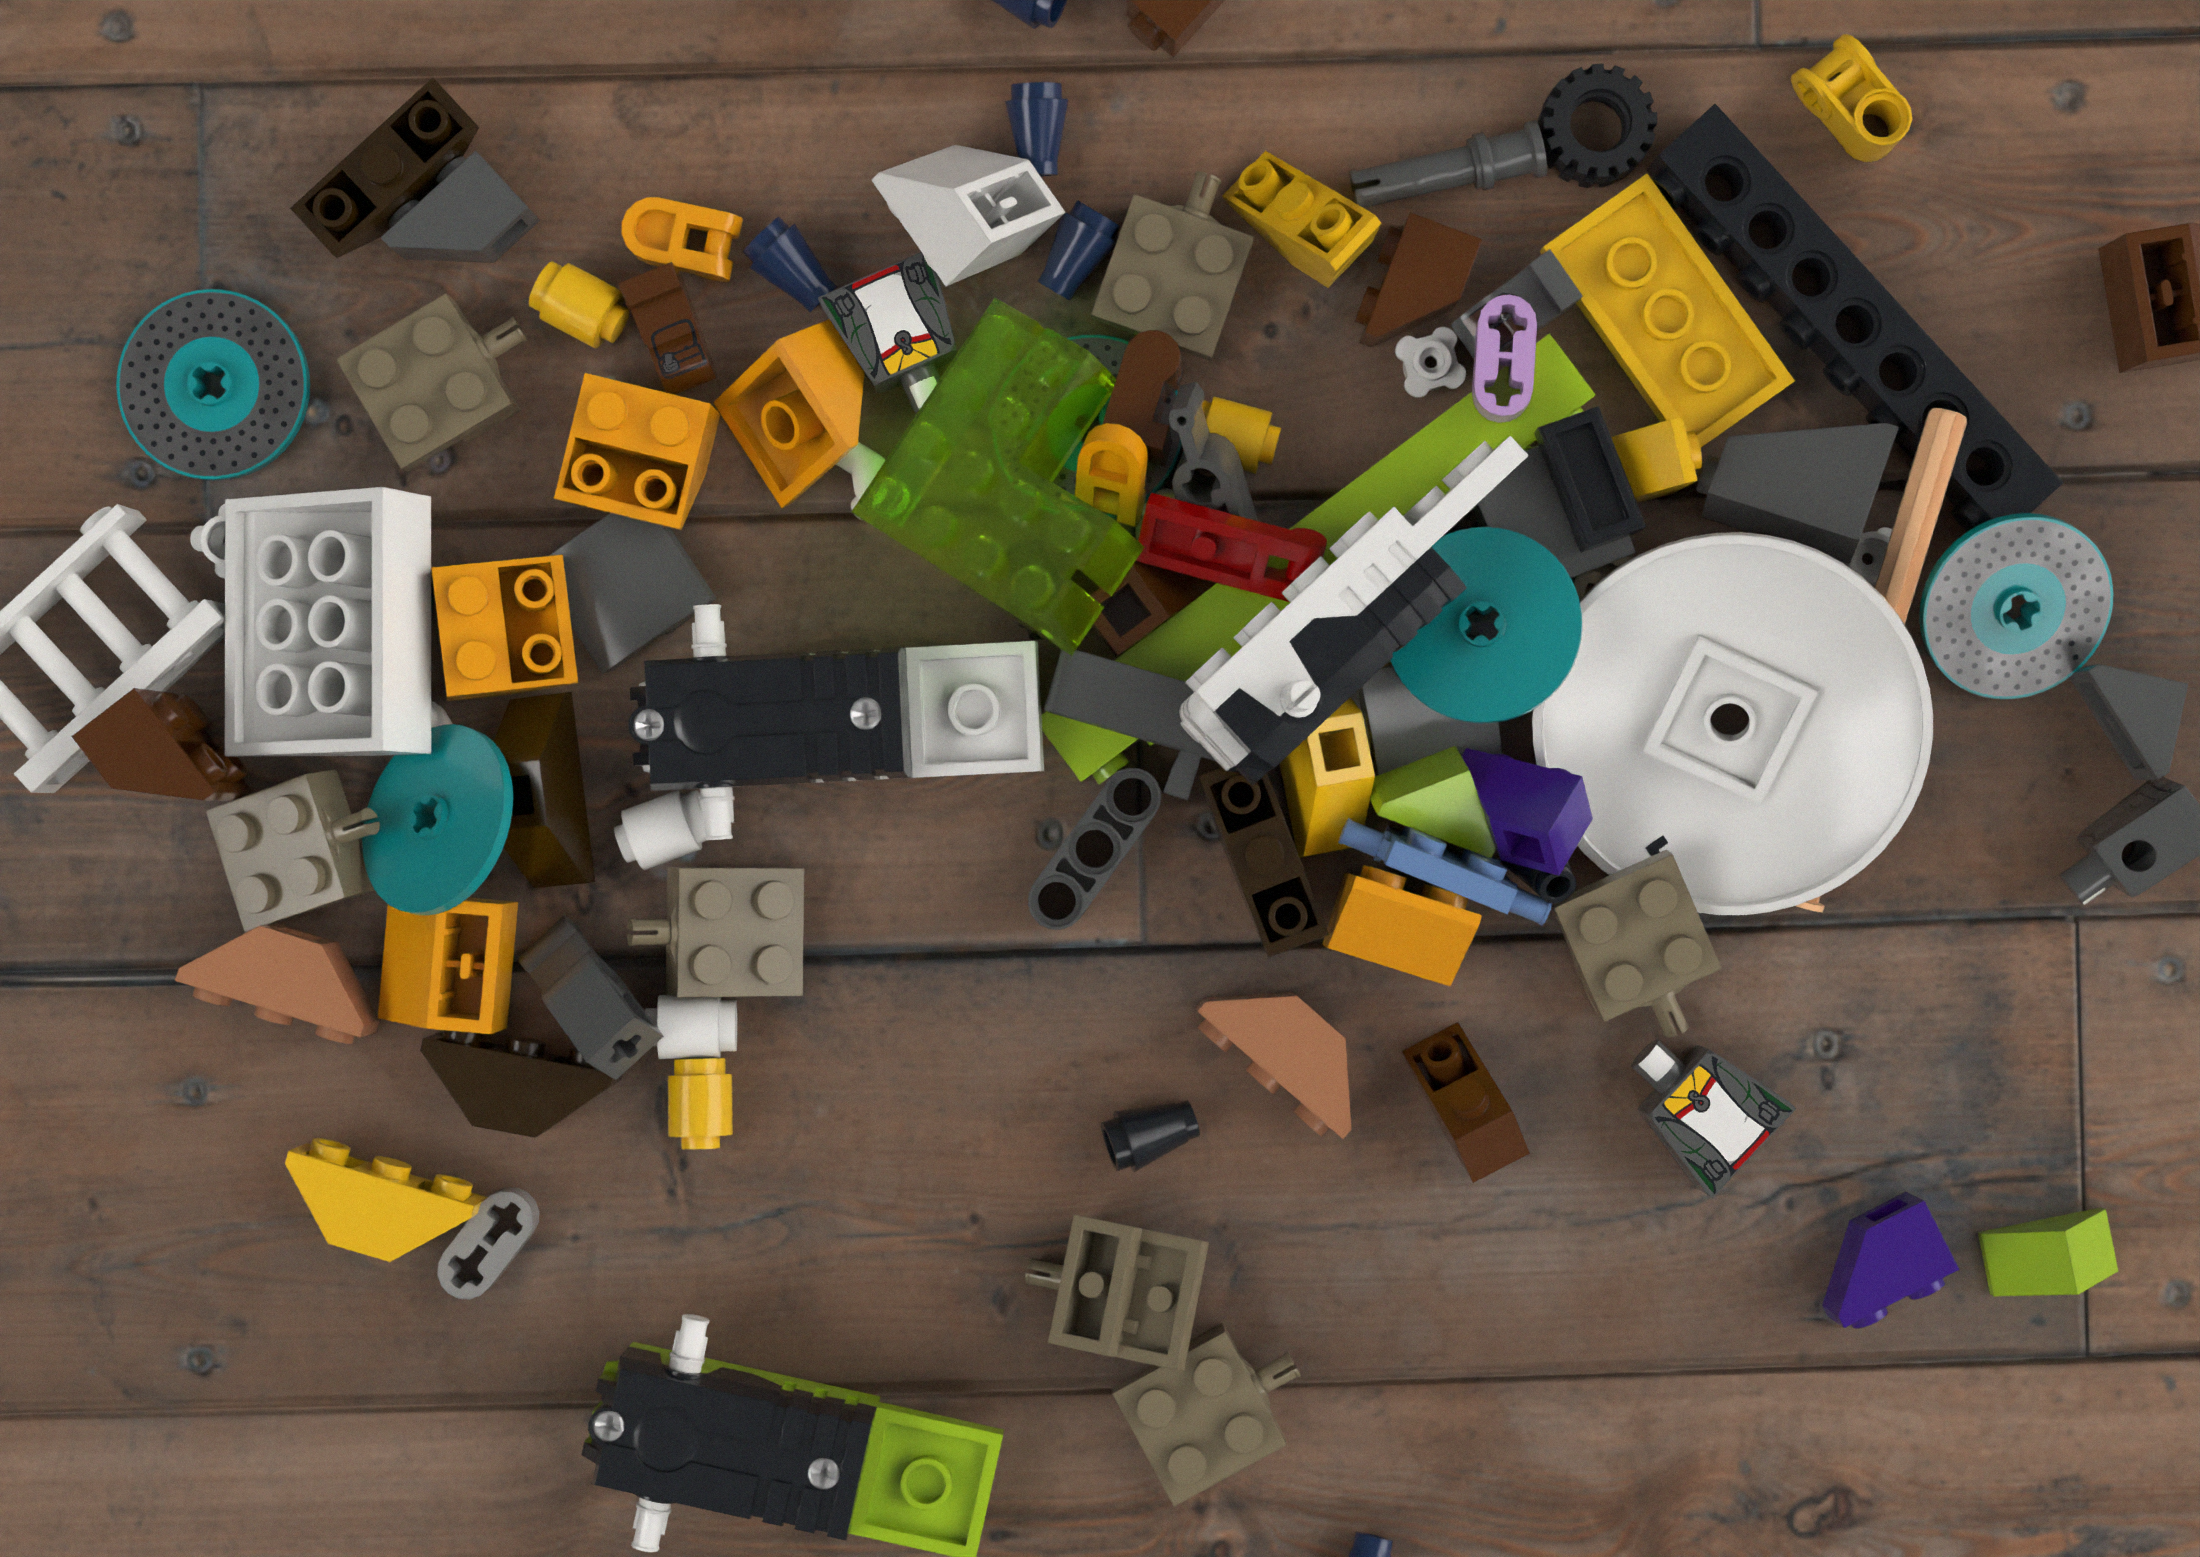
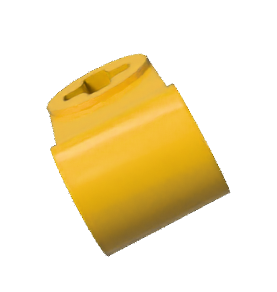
[1791,34,1912,162]

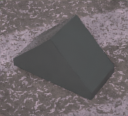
[2069,664,2188,780]

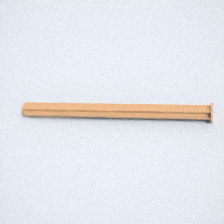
[1796,408,1967,912]

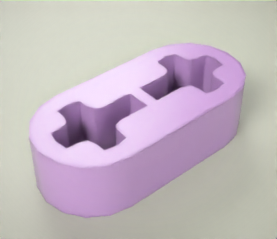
[1472,294,1537,423]

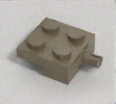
[1091,171,1255,361]
[336,294,528,472]
[206,769,380,932]
[1551,849,1722,1038]
[627,867,804,998]
[1025,1215,1209,1371]
[1112,1323,1301,1507]

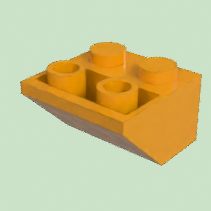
[554,373,721,530]
[431,555,578,701]
[1322,865,1482,986]
[378,897,518,1034]

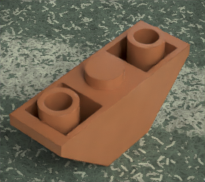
[175,923,380,1044]
[1195,992,1352,1139]

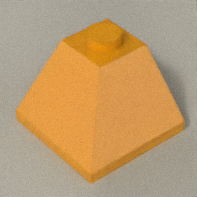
[713,319,865,508]

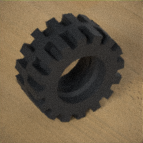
[1537,63,1657,188]

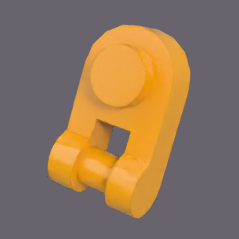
[621,197,743,282]
[1074,423,1148,527]

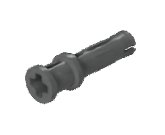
[1349,120,1547,208]

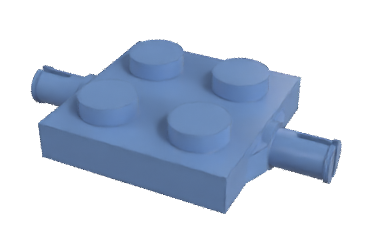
[1338,818,1552,926]

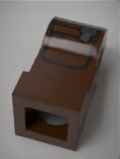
[618,262,717,395]
[1103,330,1183,466]

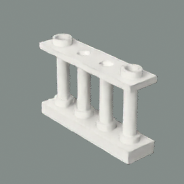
[0,504,225,793]

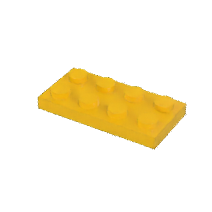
[1539,173,1795,448]

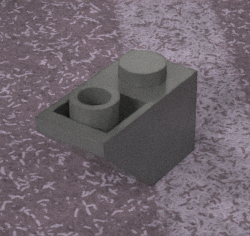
[381,151,540,263]

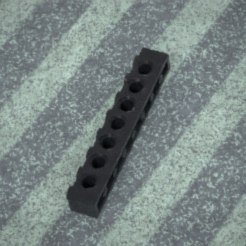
[1646,104,2064,532]

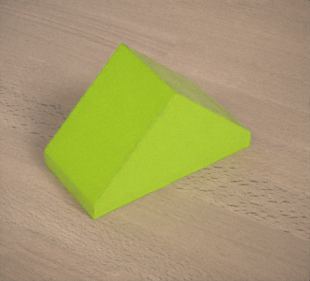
[1370,746,1496,858]
[1978,1207,2118,1296]

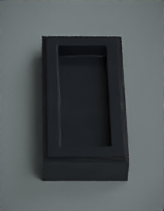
[1534,406,1646,553]

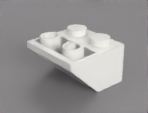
[872,145,1065,286]

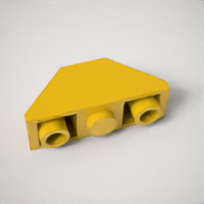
[1222,150,1381,288]
[1279,697,1375,858]
[285,1138,488,1262]

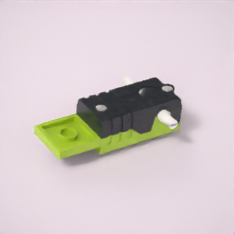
[581,1314,1004,1557]

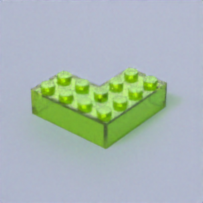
[851,298,1144,656]

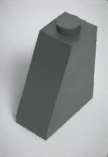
[1696,423,1899,564]

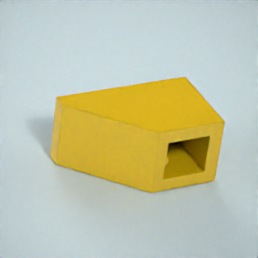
[1611,416,1702,503]

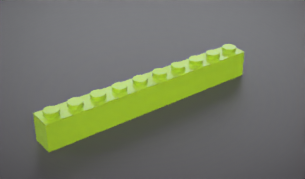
[1042,333,1596,785]

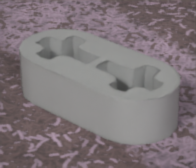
[437,1187,539,1300]

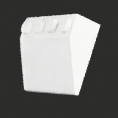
[225,487,431,757]

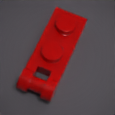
[1134,493,1327,602]

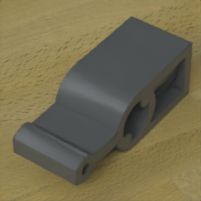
[1169,382,1258,521]
[518,915,664,1080]

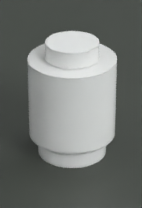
[614,790,707,870]
[645,995,737,1059]

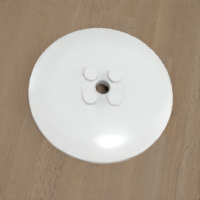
[1532,532,1933,915]

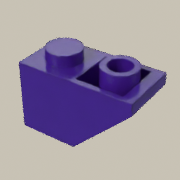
[1462,748,1593,876]
[1822,1192,1959,1329]

